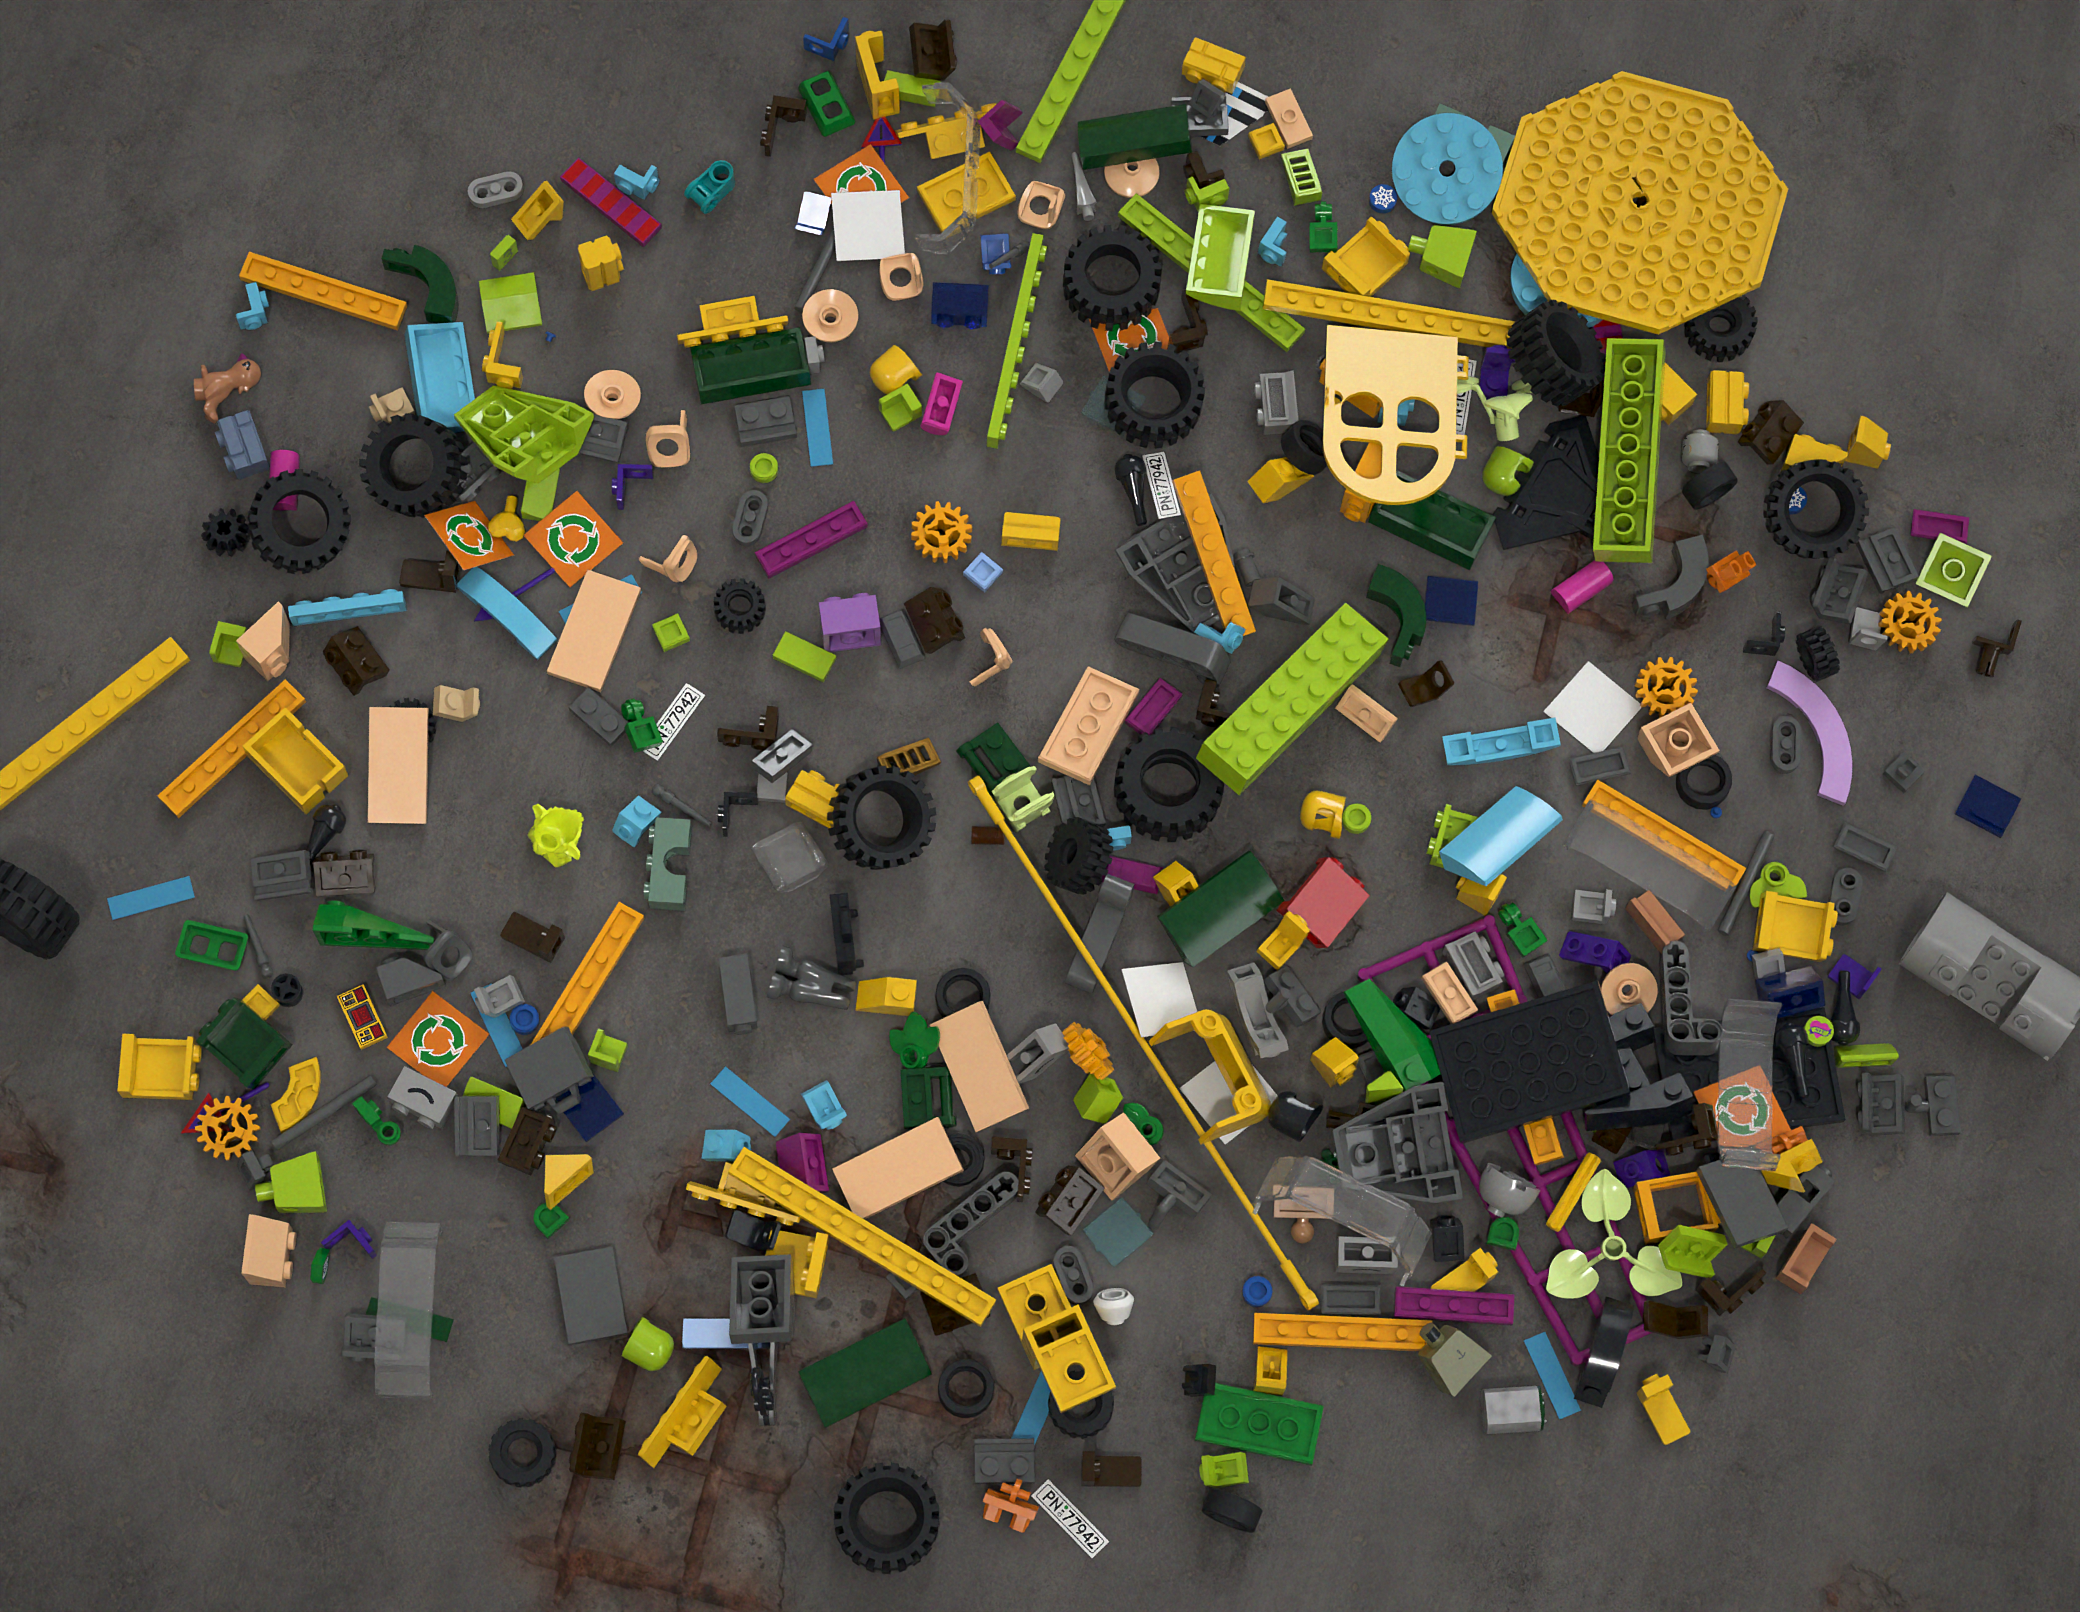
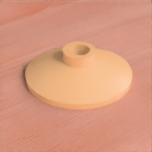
[1104,159,1159,198]
[802,289,858,342]
[584,370,641,420]
[1601,963,1658,1015]

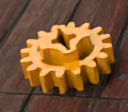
[911,501,972,563]
[1878,591,1942,653]
[1635,657,1698,718]
[1062,1022,1114,1080]
[195,1096,261,1161]

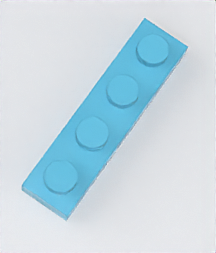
[288,589,406,626]

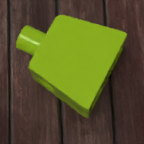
[1408,225,1477,288]
[255,1151,327,1213]

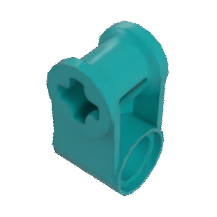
[684,160,735,214]

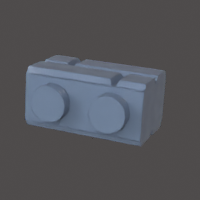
[215,410,270,479]

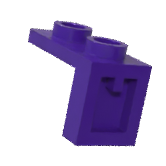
[1478,345,1513,400]
[1559,931,1632,974]

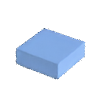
[963,552,1003,593]

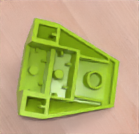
[454,385,594,484]

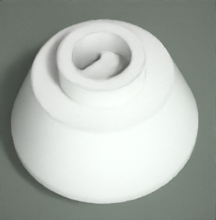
[1093,1288,1134,1325]

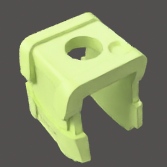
[992,766,1054,832]

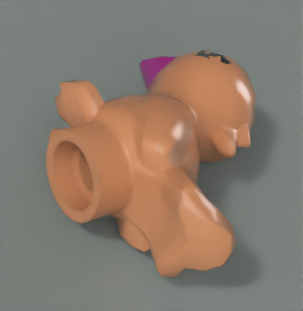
[194,353,261,424]

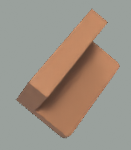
[1625,890,1685,954]

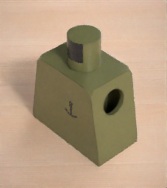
[1418,1323,1492,1397]

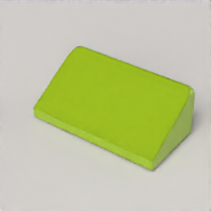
[884,70,941,107]
[521,469,560,521]
[1834,1043,1899,1068]
[1365,1071,1403,1105]
[463,1076,525,1129]

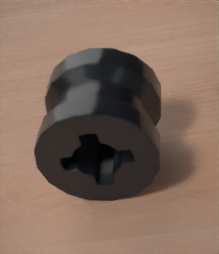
[271,973,303,1007]

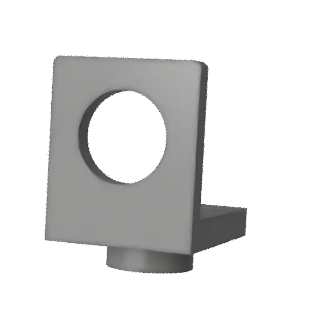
[1849,607,1888,651]

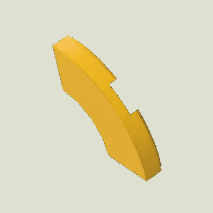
[271,1057,321,1133]

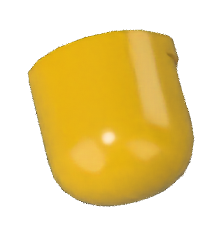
[869,345,922,394]
[1300,791,1346,839]

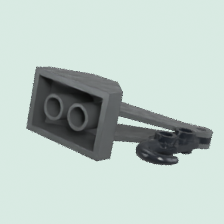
[729,1254,796,1426]

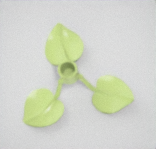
[1457,376,1533,441]
[1546,1169,1682,1299]

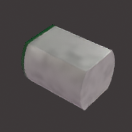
[1480,1386,1547,1434]

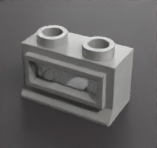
[1254,370,1299,435]
[1442,931,1504,1001]

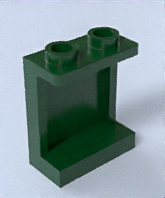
[196,997,293,1089]

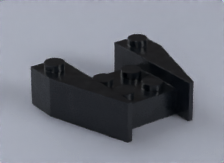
[1585,1003,1693,1131]

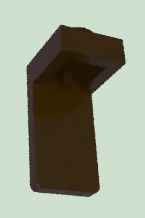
[1642,1301,1708,1339]

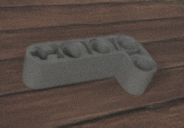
[1114,613,1231,688]
[1065,874,1135,994]
[1659,941,1723,1055]
[923,1172,1019,1278]

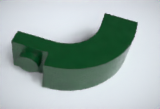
[381,245,459,324]
[1366,564,1426,667]

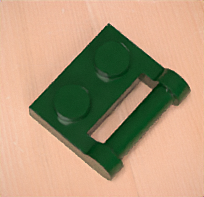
[956,722,1031,796]
[900,1067,957,1129]

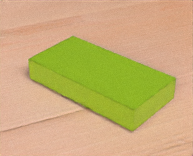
[773,631,837,683]

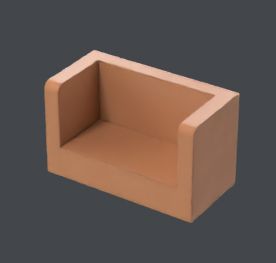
[1775,1223,1837,1294]

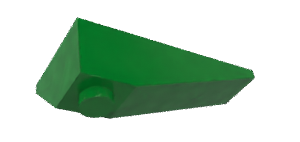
[313,901,435,950]
[1343,979,1441,1092]

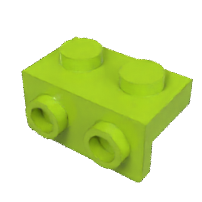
[1426,804,1478,868]
[1658,1225,1728,1279]

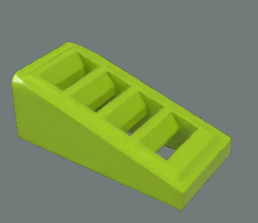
[1281,149,1322,206]

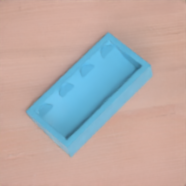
[404,322,475,433]
[1439,786,1563,886]

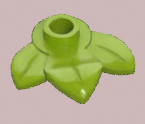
[1749,862,1807,908]

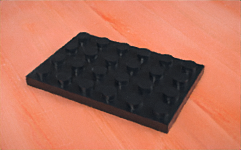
[1429,981,1631,1144]
[1653,1007,1846,1141]

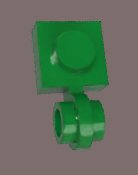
[1310,201,1338,253]
[621,698,663,753]
[1498,902,1548,958]
[352,1096,401,1146]

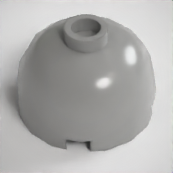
[1479,1163,1540,1217]

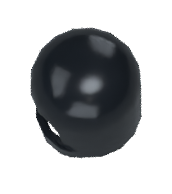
[1268,1091,1323,1142]

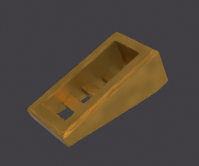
[877,738,941,776]

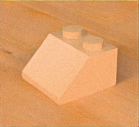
[236,602,290,681]
[1637,703,1720,777]
[1075,1112,1160,1201]
[241,1214,296,1287]

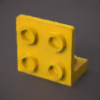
[765,1230,829,1298]

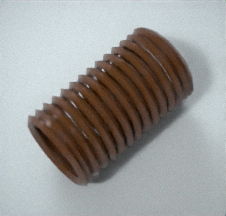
[971,826,1005,845]

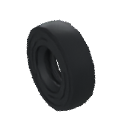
[943,1133,985,1187]

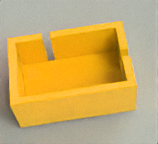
[243,707,348,814]

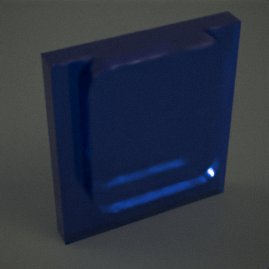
[1424,576,1478,626]
[1955,775,2021,838]
[557,1072,624,1142]

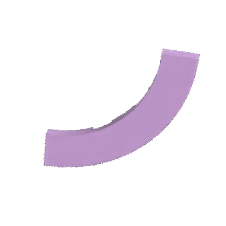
[1767,661,1852,806]

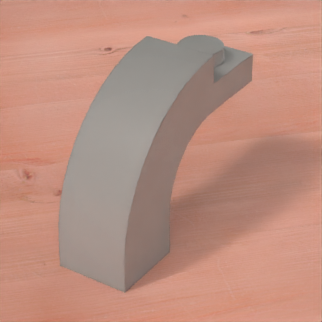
[1227,963,1289,1058]

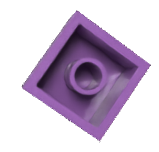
[819,593,881,652]

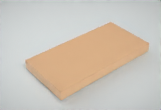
[547,570,641,692]
[1038,666,1139,785]
[368,707,429,824]
[930,1001,1029,1132]
[833,1117,964,1220]

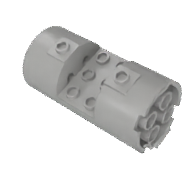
[1899,892,2080,1061]

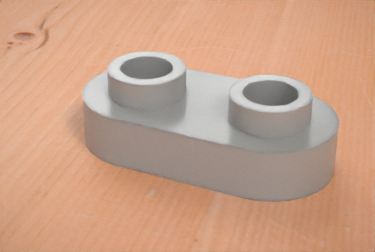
[468,172,523,208]

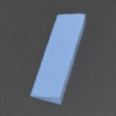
[682,1319,770,1349]

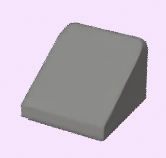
[1020,363,1063,402]

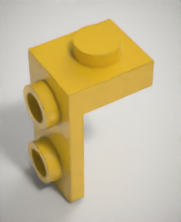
[482,321,523,389]
[1256,911,1310,971]
[1430,1248,1498,1292]
[1637,1374,1690,1445]

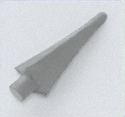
[1071,152,1096,221]

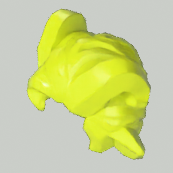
[527,804,584,868]

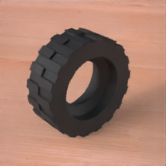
[1048,1370,1114,1439]
[488,1418,556,1488]

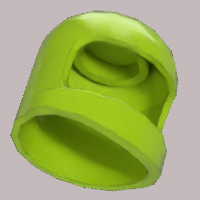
[1482,446,1534,496]
[621,1317,674,1371]

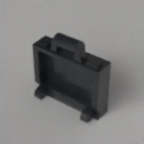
[829,893,864,975]

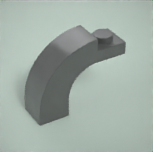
[1632,535,1709,620]

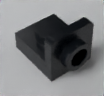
[1393,987,1441,1030]
[1430,1215,1465,1262]

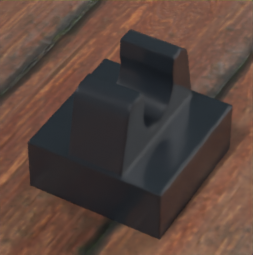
[1182,1364,1216,1397]

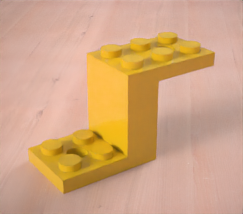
[997,1264,1116,1413]

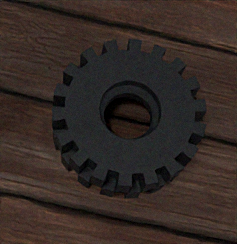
[1684,297,1758,362]
[1044,817,1114,895]

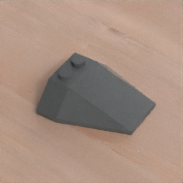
[1115,493,1236,634]
[1332,1082,1463,1203]

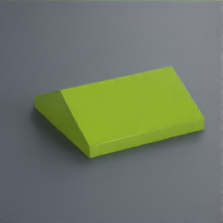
[479,272,542,334]
[1916,533,1992,607]

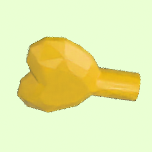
[488,496,525,542]

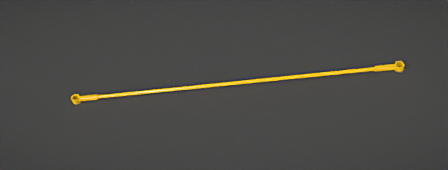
[968,776,1319,1311]

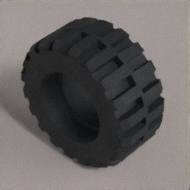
[1114,727,1225,842]
[0,859,79,960]

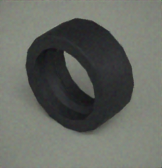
[1281,420,1327,475]
[1682,461,1738,510]
[1676,755,1732,810]
[935,967,991,1018]
[1322,992,1369,1049]
[938,1359,995,1418]
[1201,1489,1263,1533]

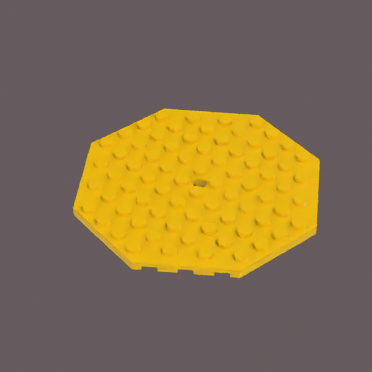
[1492,71,1788,335]

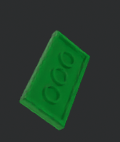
[1195,1383,1324,1466]

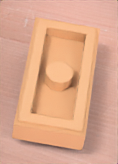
[1265,88,1313,149]
[1335,684,1398,742]
[1421,962,1478,1024]

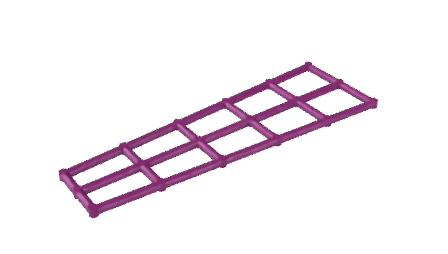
[1357,915,1652,1366]

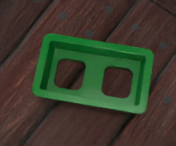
[798,71,856,137]
[175,920,248,971]

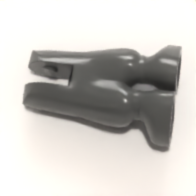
[767,946,856,1010]

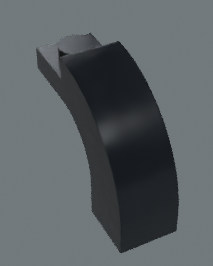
[1574,1297,1634,1408]

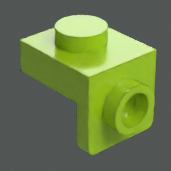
[1184,177,1229,212]
[1199,1452,1249,1488]

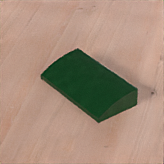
[1078,104,1192,170]
[690,327,811,405]
[1368,470,1496,570]
[1157,850,1285,967]
[798,1318,932,1428]

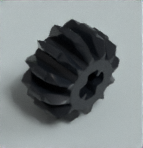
[201,508,250,557]

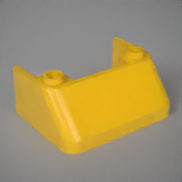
[1149,1009,1271,1145]

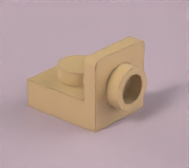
[369,388,415,423]
[433,685,480,722]

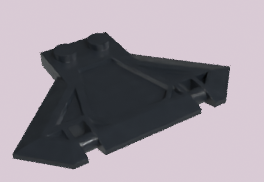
[1493,416,1599,550]

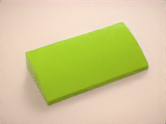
[1186,204,1255,311]

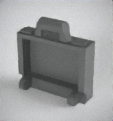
[505,1027,594,1114]

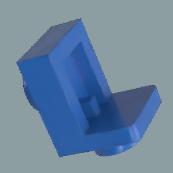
[980,233,1011,274]

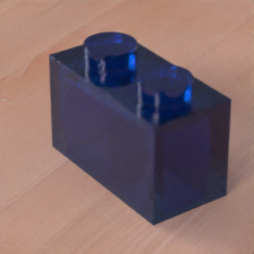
[931,282,989,329]
[1756,966,1826,1020]

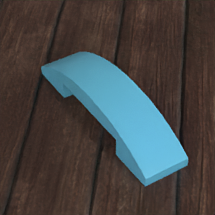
[457,567,557,660]
[1442,718,1561,765]

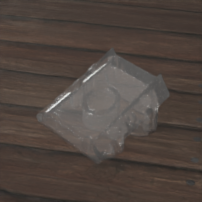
[752,821,829,892]

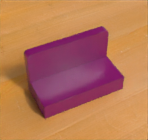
[978,100,1023,151]
[776,1133,829,1194]

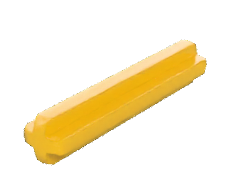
[1546,1152,1601,1232]

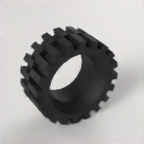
[1063,225,1162,331]
[1507,300,1606,406]
[1104,341,1205,449]
[359,414,468,518]
[1763,459,1869,559]
[247,469,351,574]
[827,766,936,870]
[834,1462,939,1574]

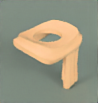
[1017,181,1065,229]
[879,253,924,301]
[646,410,690,467]
[639,535,697,582]
[969,628,1013,687]

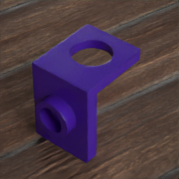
[612,464,653,510]
[1827,954,1881,1000]
[1614,1150,1671,1189]
[321,1220,377,1259]

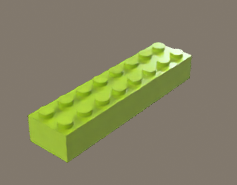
[1593,338,1666,563]
[1196,603,1389,795]

